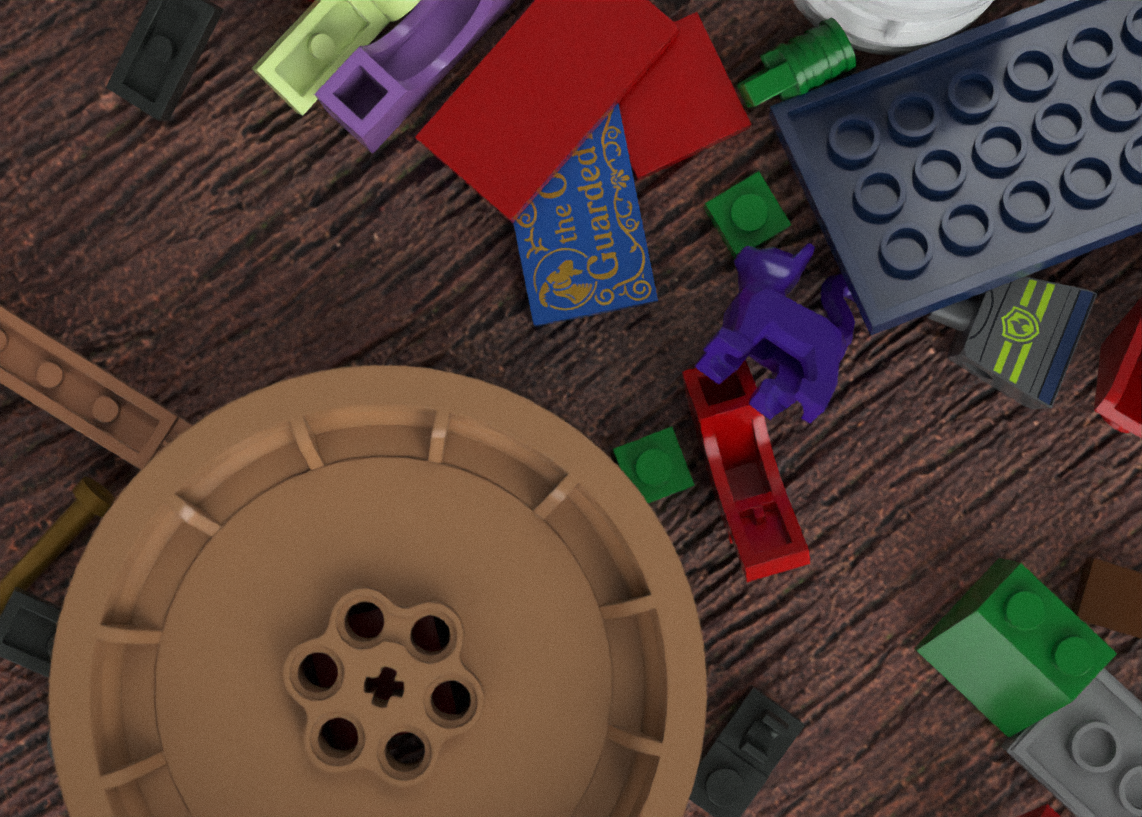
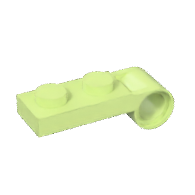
[251,0,421,115]

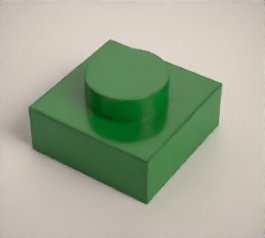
[703,171,792,259]
[612,426,695,503]

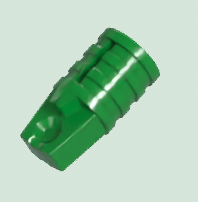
[736,17,856,107]

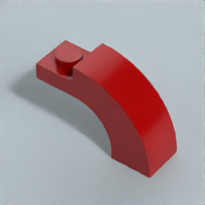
[682,359,810,582]

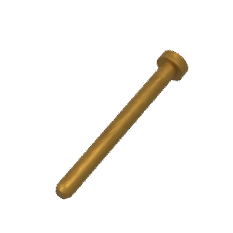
[0,476,116,615]

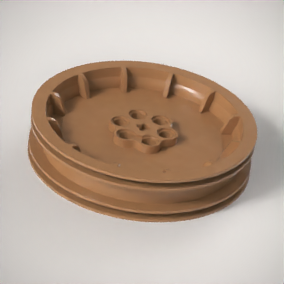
[49,365,707,817]

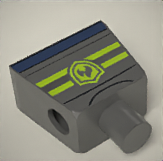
[926,276,1097,410]

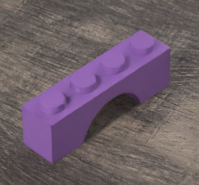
[314,0,516,154]

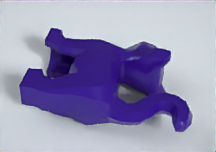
[695,242,855,423]

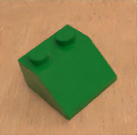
[914,558,1117,738]

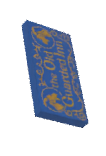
[513,103,658,327]

